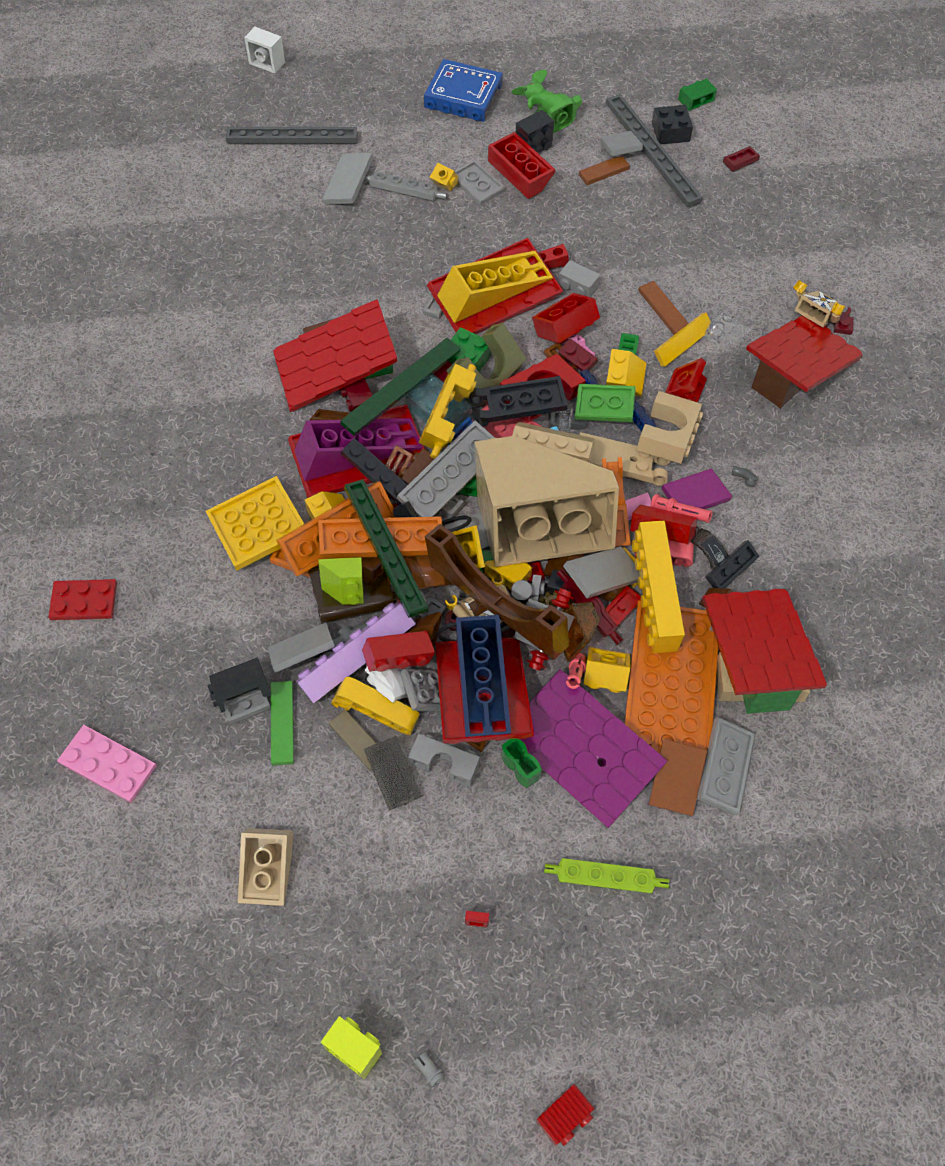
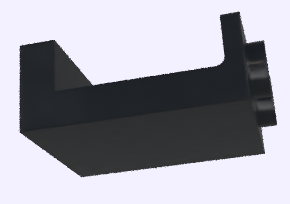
[207,657,271,713]

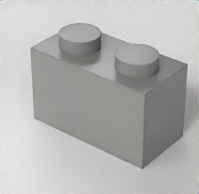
[558,260,600,297]

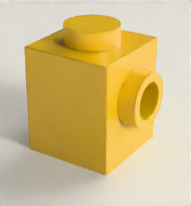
[429,163,459,191]

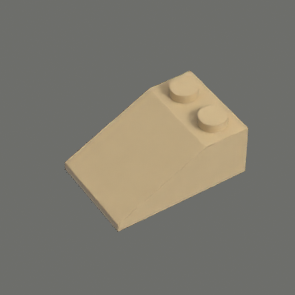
[238,828,293,906]

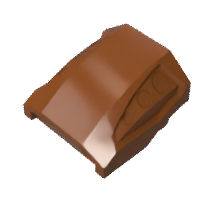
[403,555,452,590]

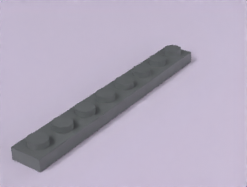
[226,127,357,143]

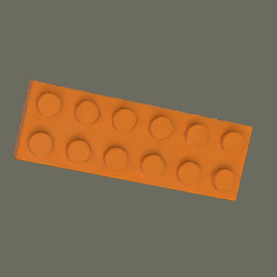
[276,481,395,576]
[318,517,442,558]

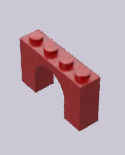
[500,354,586,423]

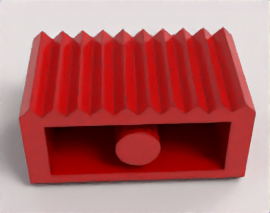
[536,1084,595,1146]

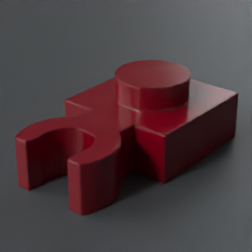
[834,307,853,335]

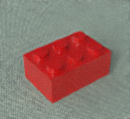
[532,293,600,343]

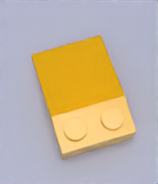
[452,525,485,569]

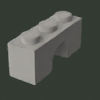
[408,734,480,787]

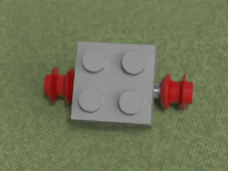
[513,588,574,671]

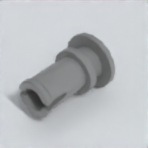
[511,580,532,603]

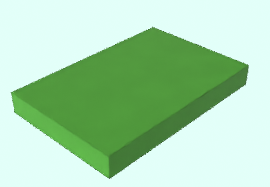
[575,384,636,422]

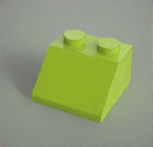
[319,557,364,605]

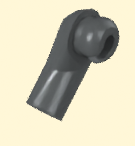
[731,466,757,487]

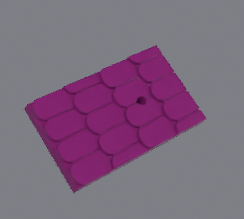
[520,669,667,828]

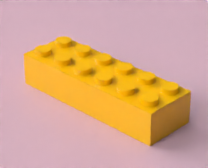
[632,521,685,653]

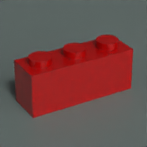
[630,504,698,544]
[362,631,435,672]

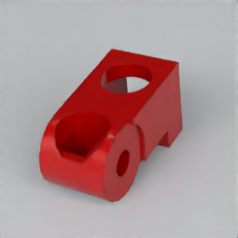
[538,244,569,270]

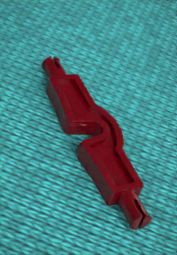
[556,568,623,645]

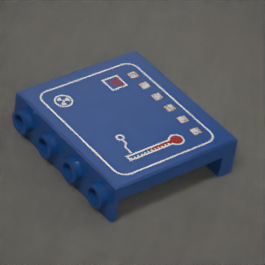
[424,59,503,122]

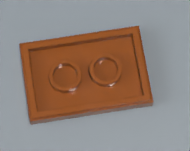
[648,739,707,816]

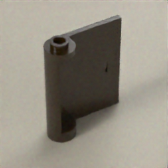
[308,566,397,624]

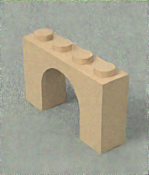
[637,391,703,464]

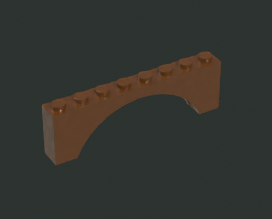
[425,524,569,660]

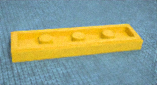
[654,312,713,367]

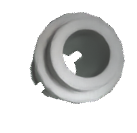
[414,1052,444,1087]

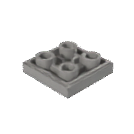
[600,131,643,157]
[400,669,440,711]

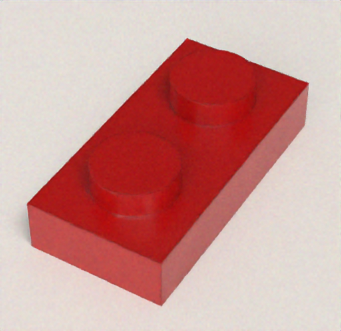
[604,586,641,629]

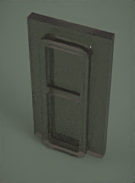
[364,736,422,811]

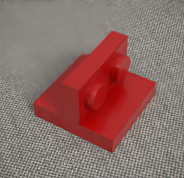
[665,358,707,402]

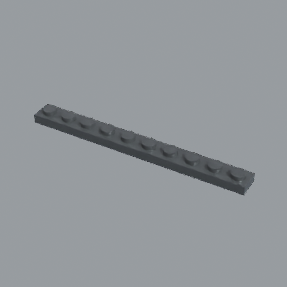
[606,94,703,207]

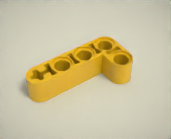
[331,677,420,735]

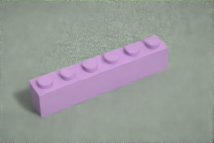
[296,602,415,703]

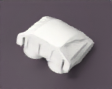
[365,667,408,703]

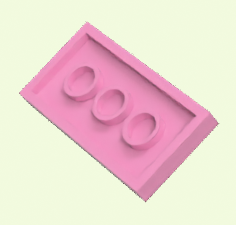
[57,725,157,803]

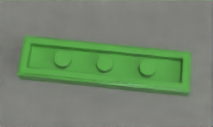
[271,681,294,766]

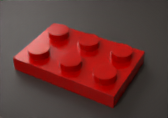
[48,579,117,620]

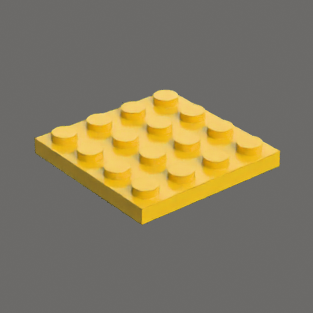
[206,476,304,571]

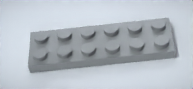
[396,421,495,517]

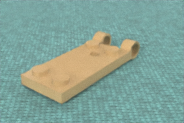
[579,432,670,486]

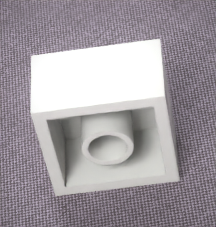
[244,27,285,73]

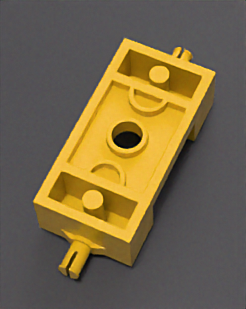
[418,364,477,459]

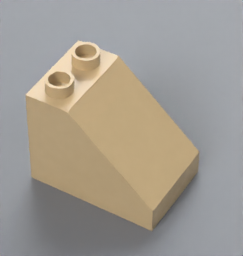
[475,436,619,567]

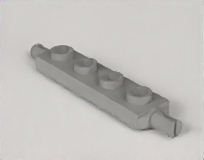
[364,172,448,201]

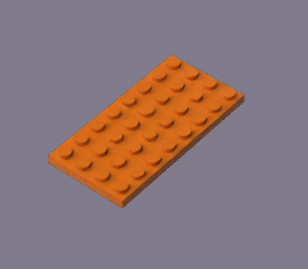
[624,600,718,768]

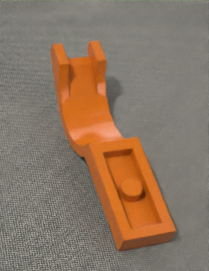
[602,457,631,547]

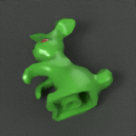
[512,69,582,133]

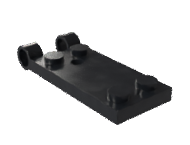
[469,376,567,427]

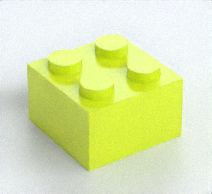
[321,1016,382,1079]

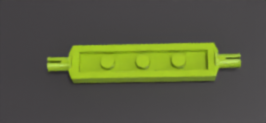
[544,858,669,894]

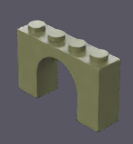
[446,323,527,406]

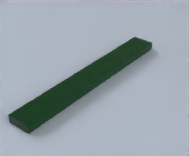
[340,338,460,436]
[344,479,429,618]

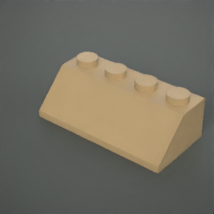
[512,422,595,462]

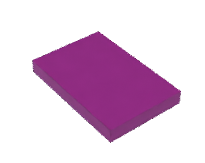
[662,468,732,513]

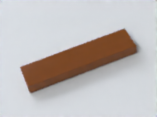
[638,281,689,335]

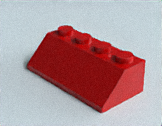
[488,132,556,199]

